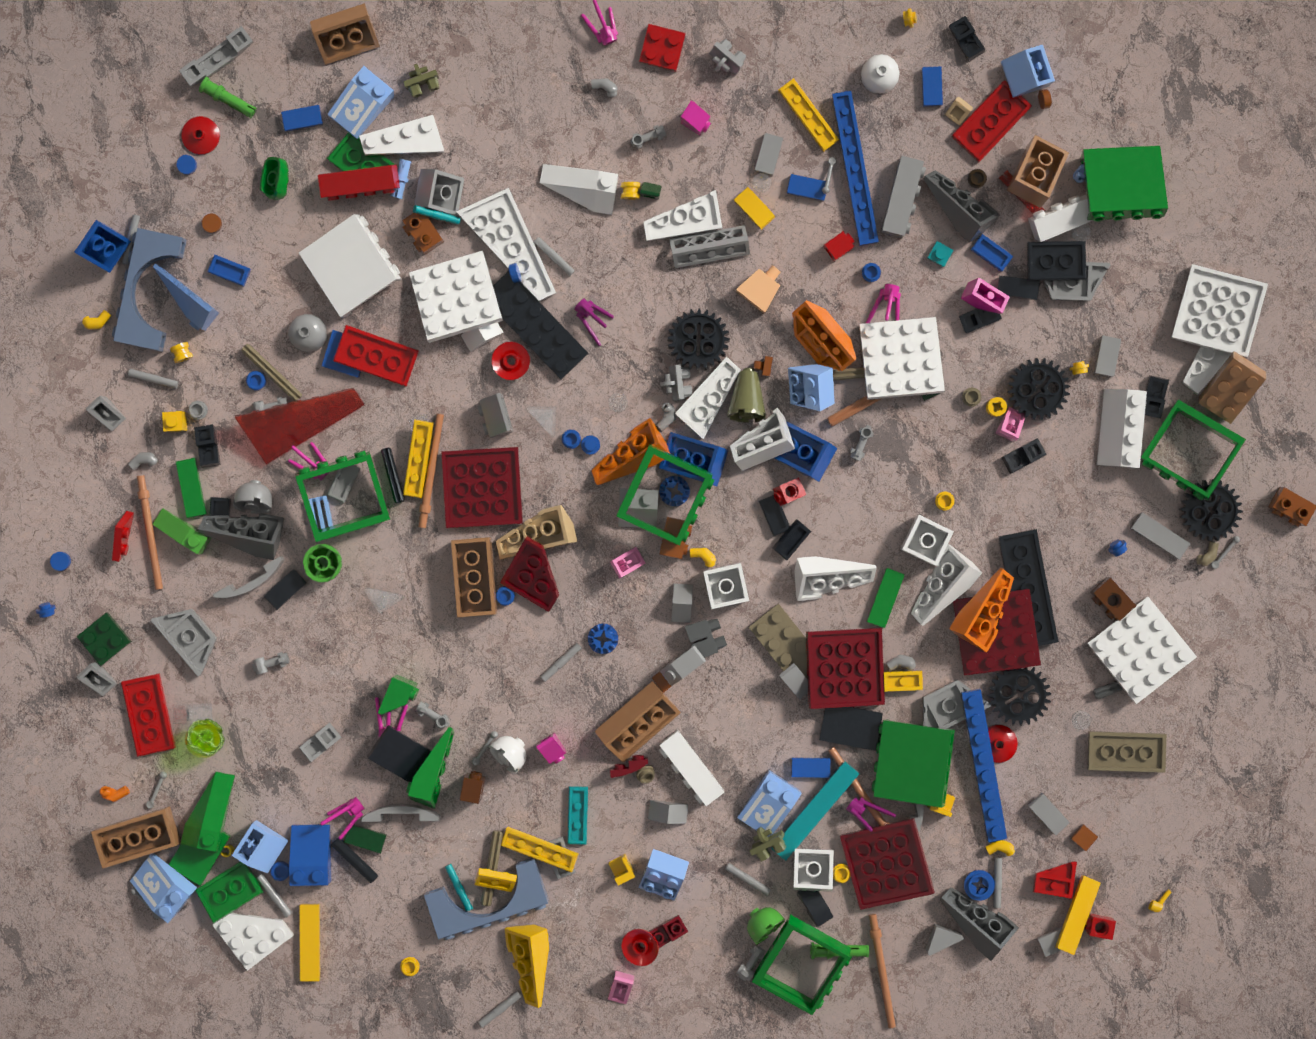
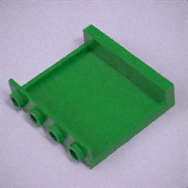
[1080,146,1168,222]
[872,719,955,808]

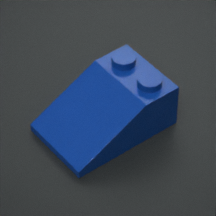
[75,220,131,273]
[774,421,837,482]
[659,432,729,487]
[289,824,331,886]

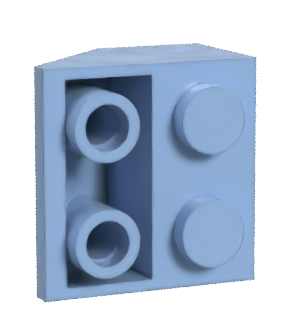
[1001,45,1055,98]
[788,364,835,411]
[232,820,289,873]
[639,849,689,901]

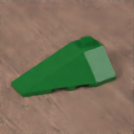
[406,727,455,809]
[181,772,235,852]

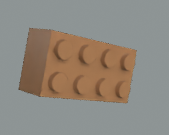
[451,537,497,617]
[91,806,181,869]

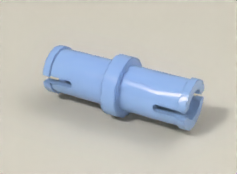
[390,159,412,199]

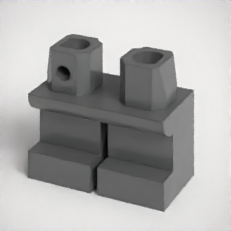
[685,619,727,658]

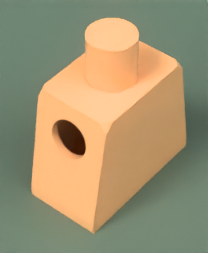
[736,265,781,314]

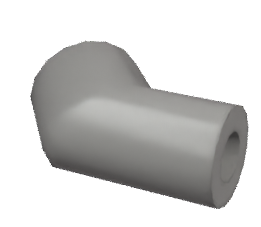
[591,78,618,97]
[656,402,675,432]
[128,452,158,470]
[886,655,916,671]

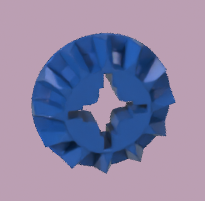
[659,476,690,506]
[588,623,618,654]
[964,870,995,901]

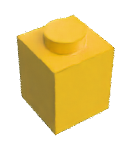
[162,411,188,432]

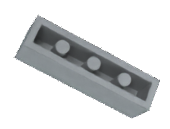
[880,156,926,238]

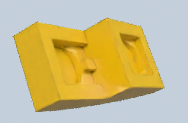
[734,187,775,230]

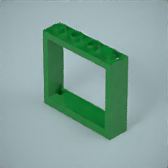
[1140,399,1246,501]
[616,444,714,546]
[295,450,390,542]
[752,914,852,1015]

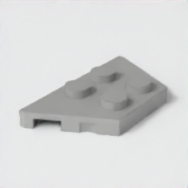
[1043,262,1110,301]
[151,609,217,676]
[923,680,991,729]

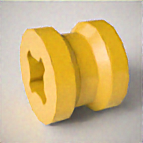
[621,182,640,200]
[170,342,193,363]
[986,397,1007,417]

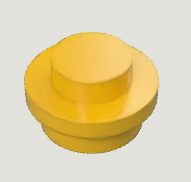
[903,8,917,28]
[1070,361,1089,375]
[935,491,955,511]
[833,863,851,883]
[400,957,420,976]

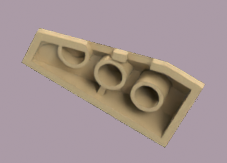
[496,505,577,560]

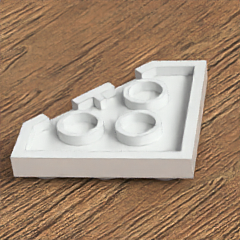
[213,913,294,971]

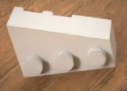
[730,408,795,471]

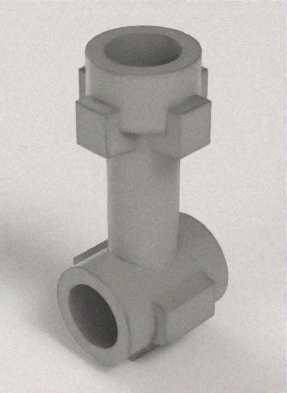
[630,125,666,149]
[251,397,289,418]
[850,425,874,461]
[252,652,290,675]
[415,701,450,729]
[736,945,765,981]

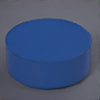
[177,155,197,175]
[508,263,522,283]
[246,371,266,391]
[50,552,71,571]
[496,586,515,606]
[270,861,289,881]

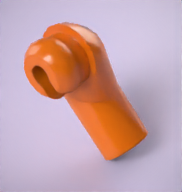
[99,785,130,802]

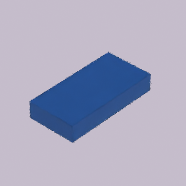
[922,66,943,107]
[281,105,323,132]
[787,174,826,201]
[971,234,1013,272]
[208,254,251,286]
[791,757,830,778]

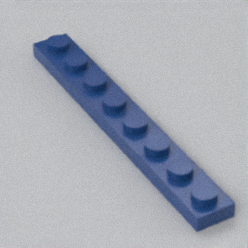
[832,91,879,246]
[961,689,1007,842]

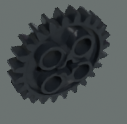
[667,308,730,371]
[1007,358,1070,420]
[1179,479,1243,541]
[988,667,1052,726]

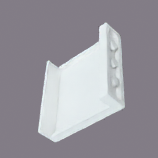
[299,214,401,317]

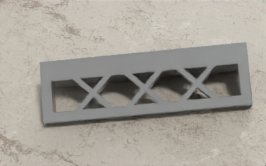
[669,225,750,268]

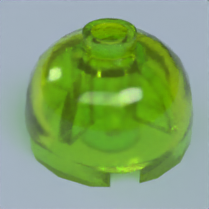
[185,719,225,758]

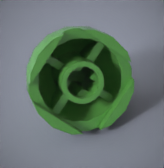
[303,544,342,582]
[747,907,785,945]

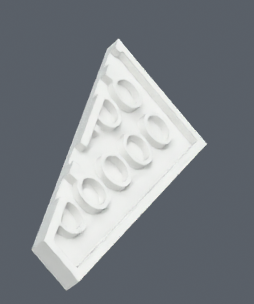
[456,188,557,301]

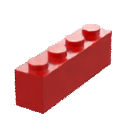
[318,165,400,201]

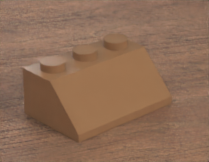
[310,3,380,65]

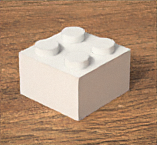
[900,515,954,566]
[703,563,749,609]
[794,849,834,892]

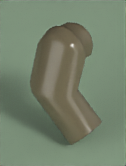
[1196,541,1219,566]

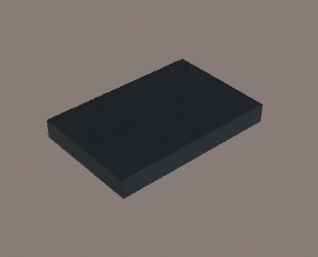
[1027,241,1087,281]
[819,707,883,751]
[367,725,432,782]

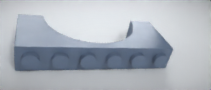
[112,228,187,352]
[424,858,549,940]

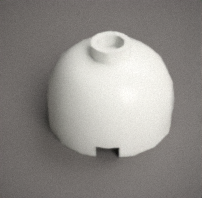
[861,54,900,94]
[489,736,526,774]

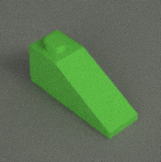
[152,508,212,554]

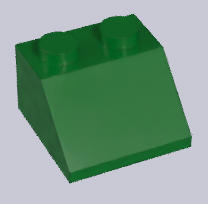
[378,675,419,715]

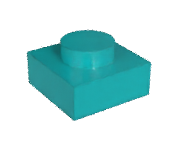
[927,241,954,268]

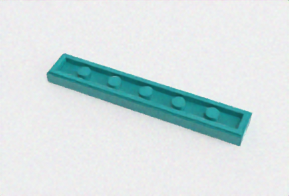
[771,761,860,861]

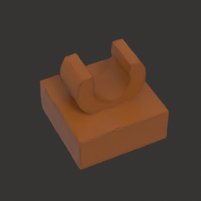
[753,356,773,377]

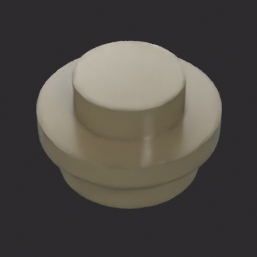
[962,387,981,407]
[636,766,655,784]

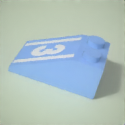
[327,66,394,139]
[737,770,802,836]
[130,853,197,923]

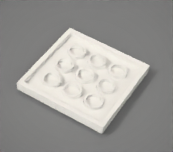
[409,251,503,343]
[1171,264,1268,358]
[859,317,945,400]
[1087,597,1197,704]

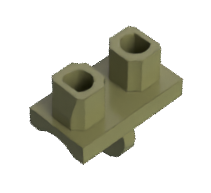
[403,64,440,98]
[749,827,786,862]

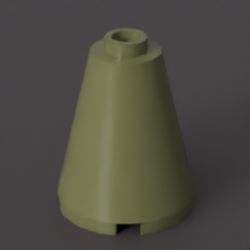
[727,368,766,423]

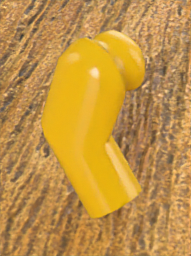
[82,310,112,330]
[690,548,716,567]
[985,840,1015,856]

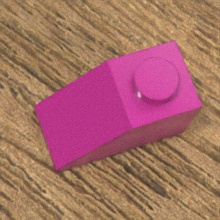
[680,100,711,136]
[961,278,1010,314]
[536,733,567,764]

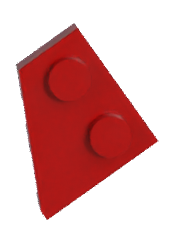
[112,511,134,562]
[1033,861,1077,899]

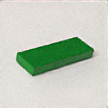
[176,458,207,518]
[866,568,905,628]

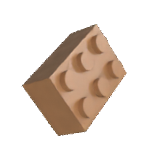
[1007,135,1069,208]
[1198,351,1266,424]

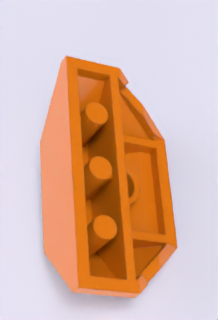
[792,300,856,371]

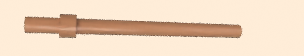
[418,414,444,528]
[137,475,163,590]
[828,747,889,826]
[869,914,896,1028]

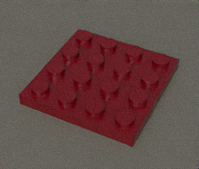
[441,447,523,528]
[953,589,1041,676]
[806,628,885,709]
[840,818,935,910]

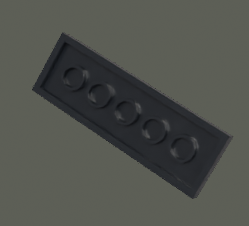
[493,271,589,380]
[998,529,1059,646]

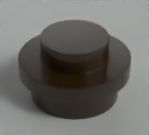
[967,169,987,188]

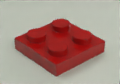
[639,24,686,72]

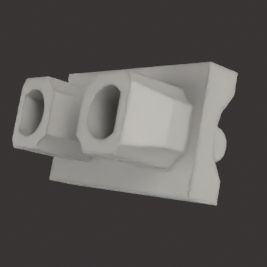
[709,39,746,76]
[660,365,692,401]

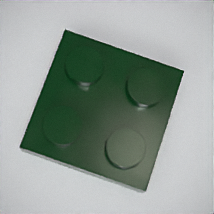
[77,612,132,666]

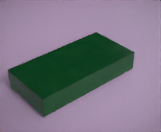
[344,824,387,854]

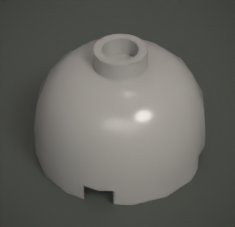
[288,314,327,352]
[233,480,272,514]

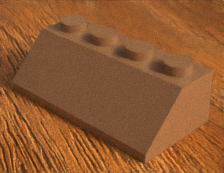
[595,681,681,762]

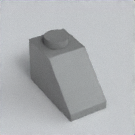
[660,645,706,686]

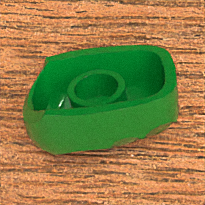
[260,157,289,200]

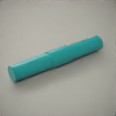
[413,205,460,225]
[445,864,473,912]

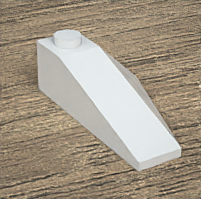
[540,164,618,215]
[911,544,982,626]
[794,556,877,601]

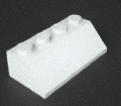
[1097,389,1147,469]

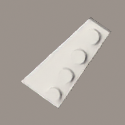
[359,115,444,156]
[643,190,722,241]
[1182,346,1231,395]
[675,357,741,439]

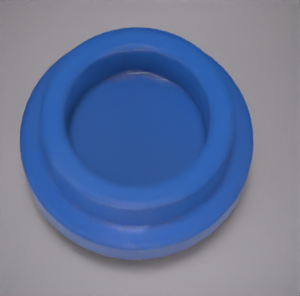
[862,263,881,282]
[562,430,581,449]
[581,435,600,455]
[1108,539,1127,557]
[36,602,56,618]

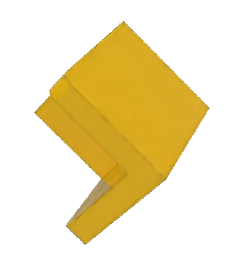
[927,794,955,817]
[609,854,635,886]

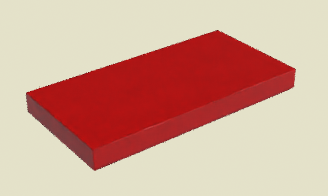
[951,80,1032,163]
[333,325,419,387]
[121,673,176,757]

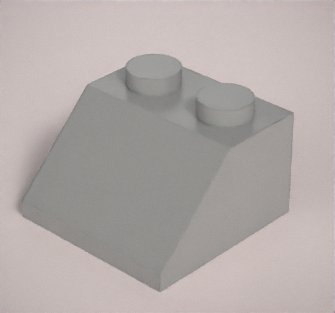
[414,169,464,216]
[477,393,513,438]
[618,488,659,528]

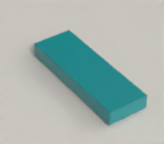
[567,786,588,845]

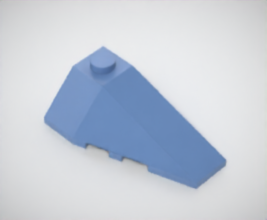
[153,264,219,331]

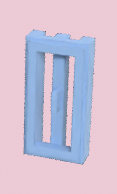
[309,495,333,530]

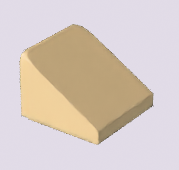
[944,97,973,126]

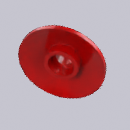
[181,116,220,155]
[492,342,530,380]
[988,724,1018,763]
[621,929,659,966]

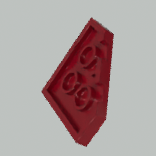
[500,536,559,612]

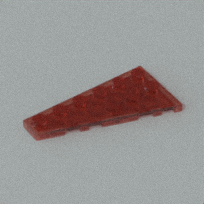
[235,388,365,464]

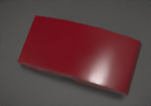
[610,755,648,778]
[648,915,688,948]

